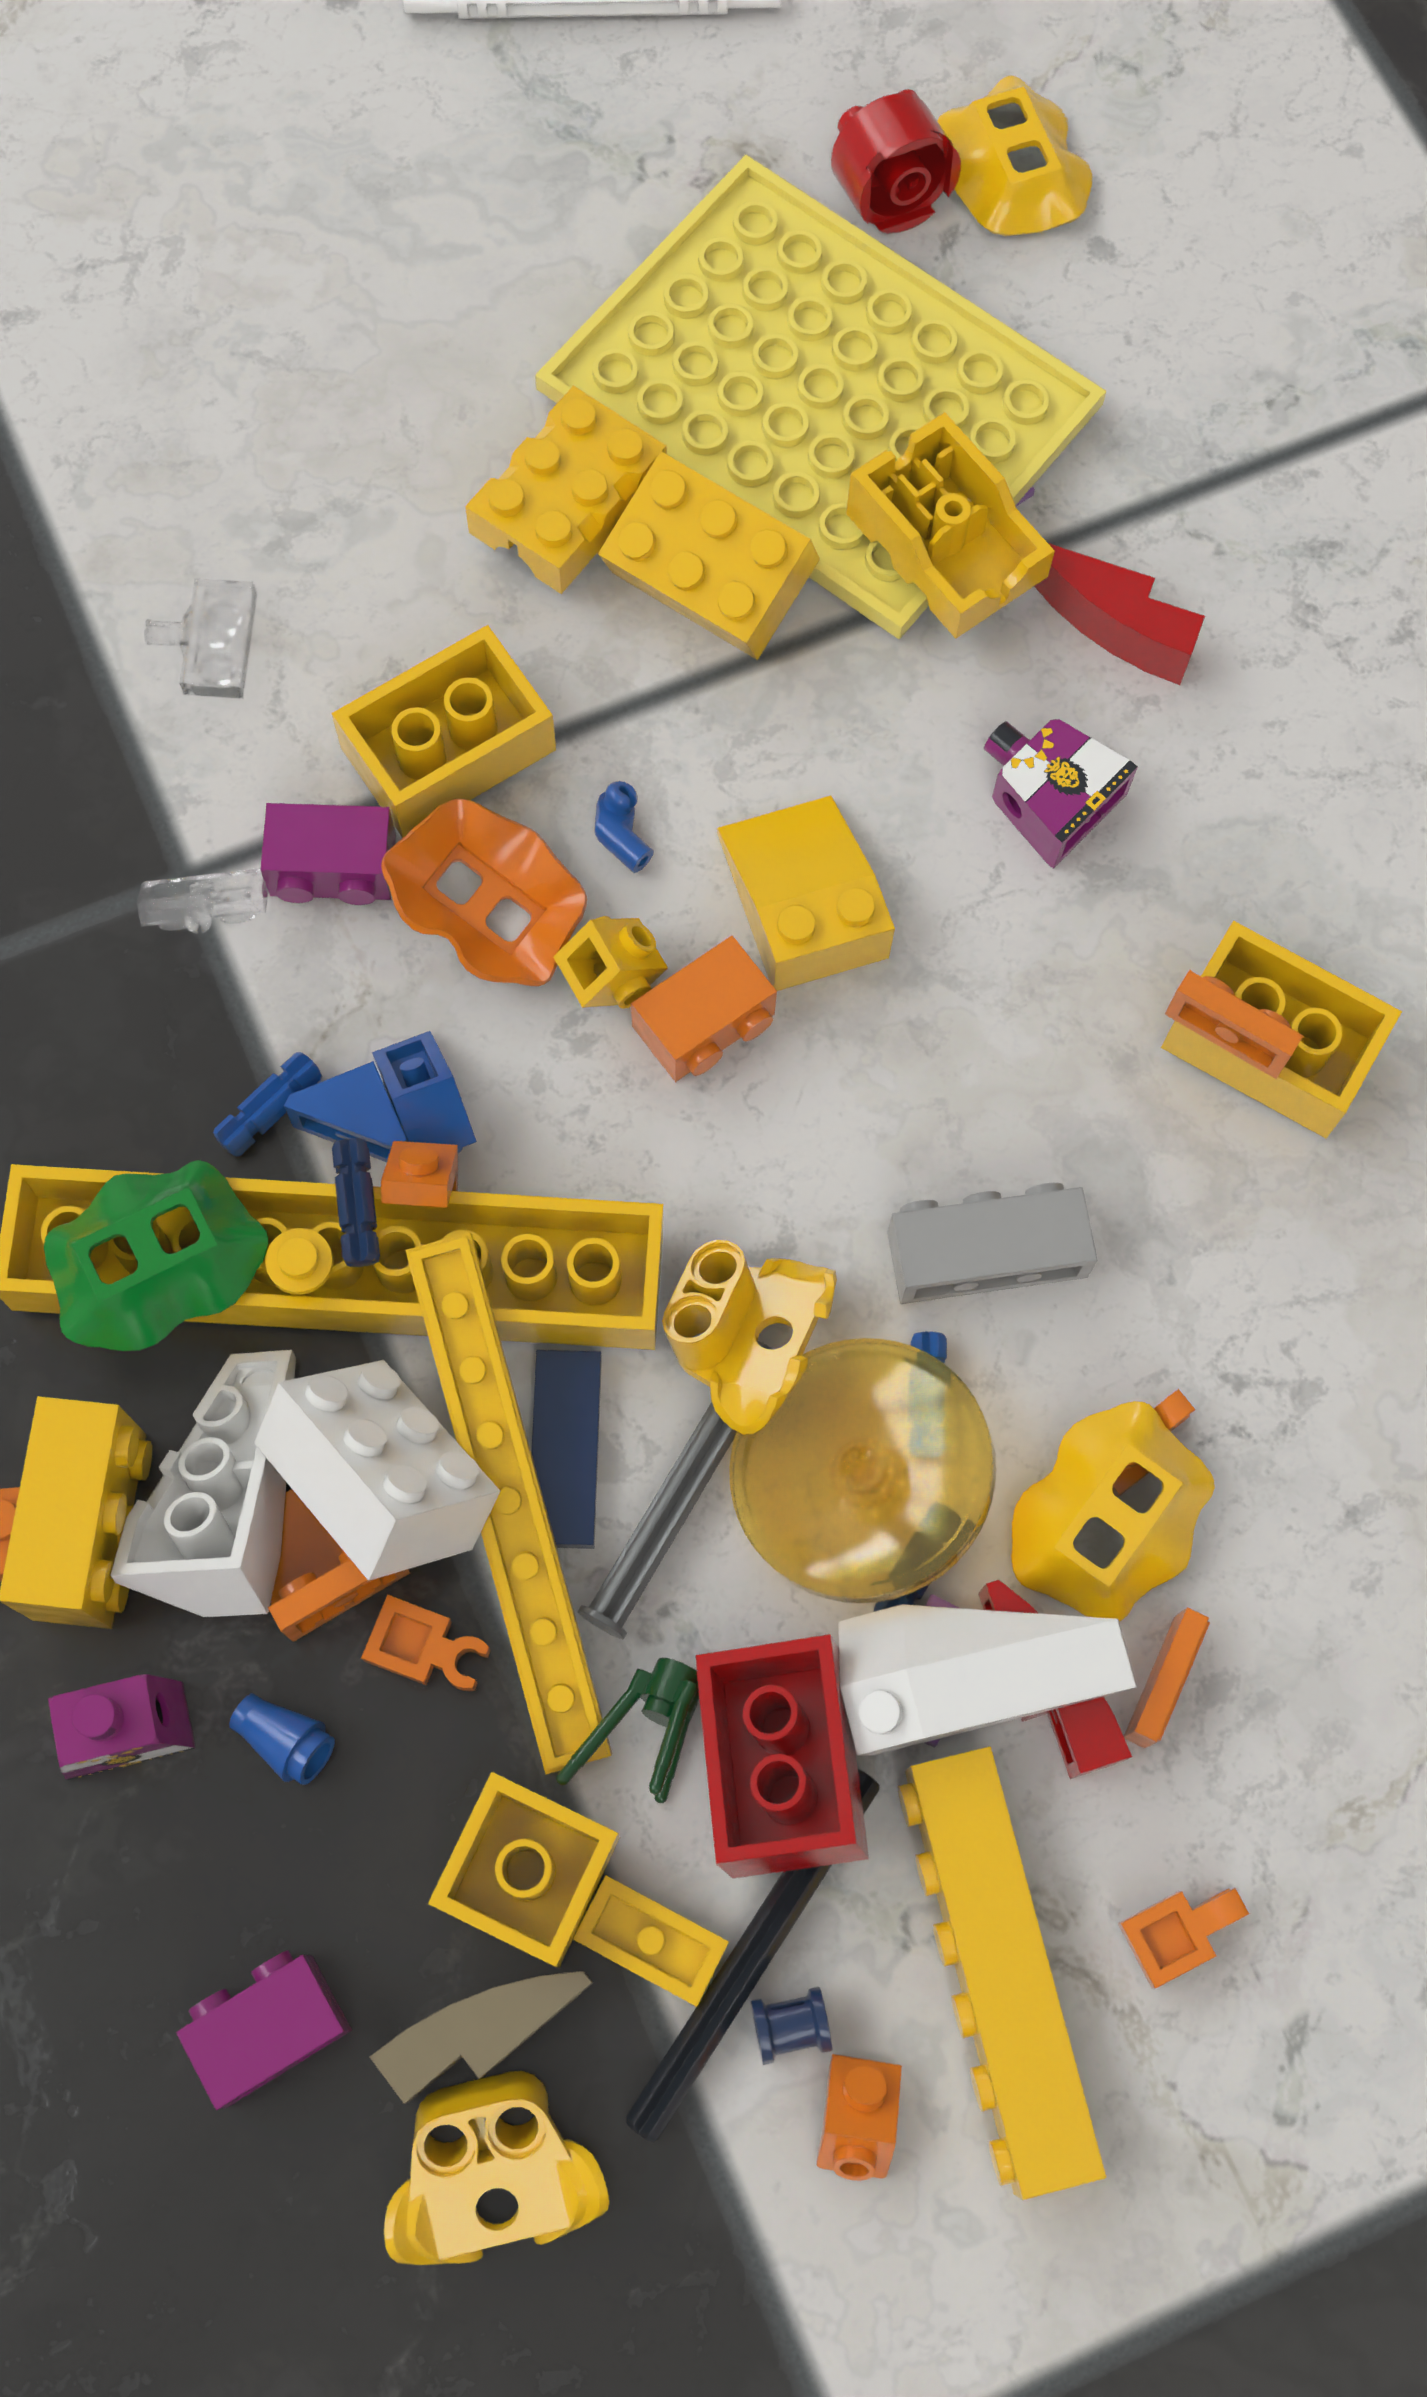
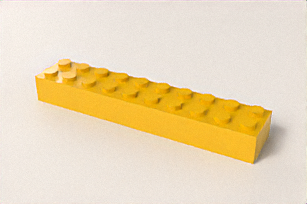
[0,1164,664,1350]

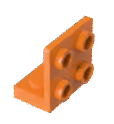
[268,1489,410,1642]

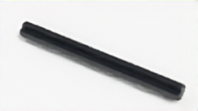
[626,1769,880,2142]

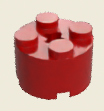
[831,89,961,233]

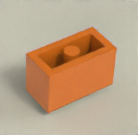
[631,935,777,1082]

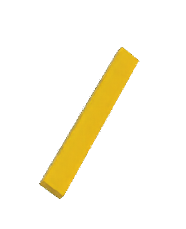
[405,1232,612,1774]

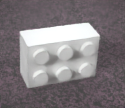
[254,1360,500,1581]

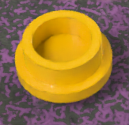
[265,1228,333,1295]

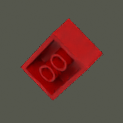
[695,1634,869,1879]

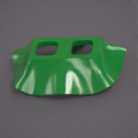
[44,1160,268,1351]

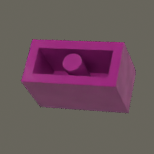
[260,803,396,905]
[176,1950,352,2110]

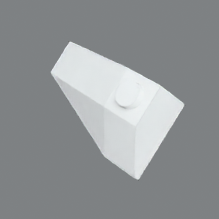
[838,1604,1138,1755]

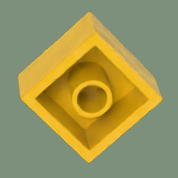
[428,1772,620,1968]

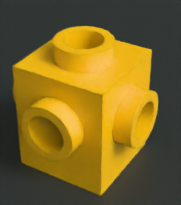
[553,916,668,1009]

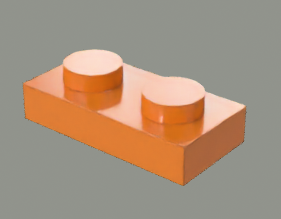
[1165,970,1303,1079]

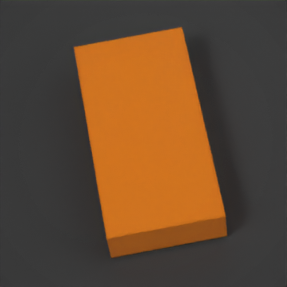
[1124,1607,1210,1748]

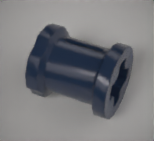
[751,1986,833,2065]

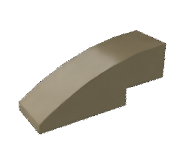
[370,1971,593,2104]

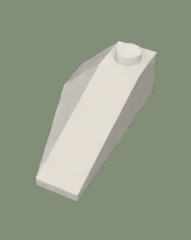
[111,1350,296,1617]

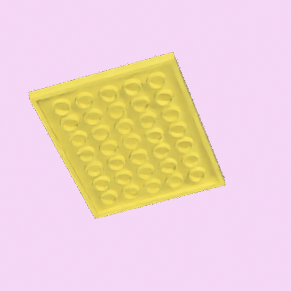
[535,155,1106,640]

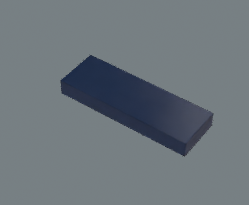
[531,1350,602,1549]

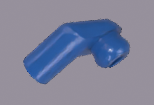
[594,781,654,873]

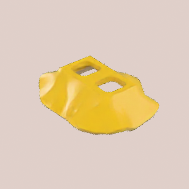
[938,75,1093,236]
[1011,1401,1215,1622]

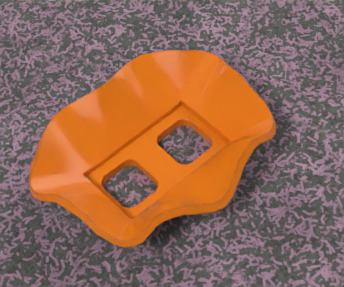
[381,798,587,986]

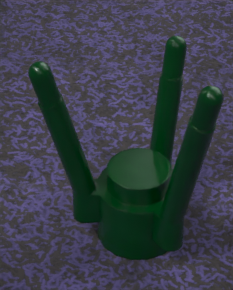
[556,1658,699,1803]

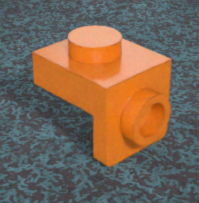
[381,1141,458,1208]
[816,2054,902,2181]

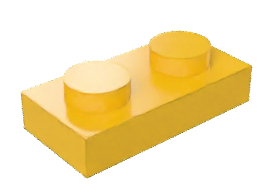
[573,1875,729,2007]

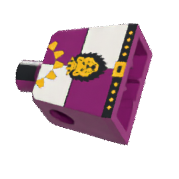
[984,719,1138,869]
[48,1674,195,1780]

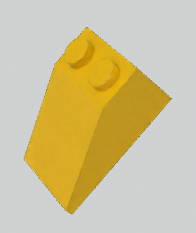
[717,795,895,991]

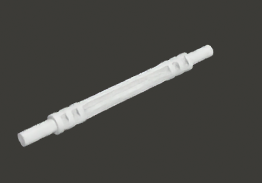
[403,0,781,19]

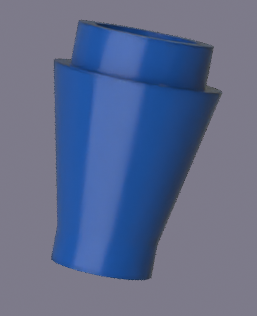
[229,1693,335,1785]

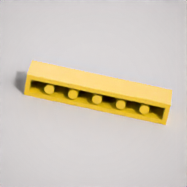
[898,1746,1107,2200]

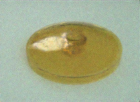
[729,1338,996,1603]

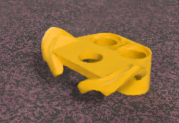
[662,1240,837,1435]
[384,2071,609,2265]

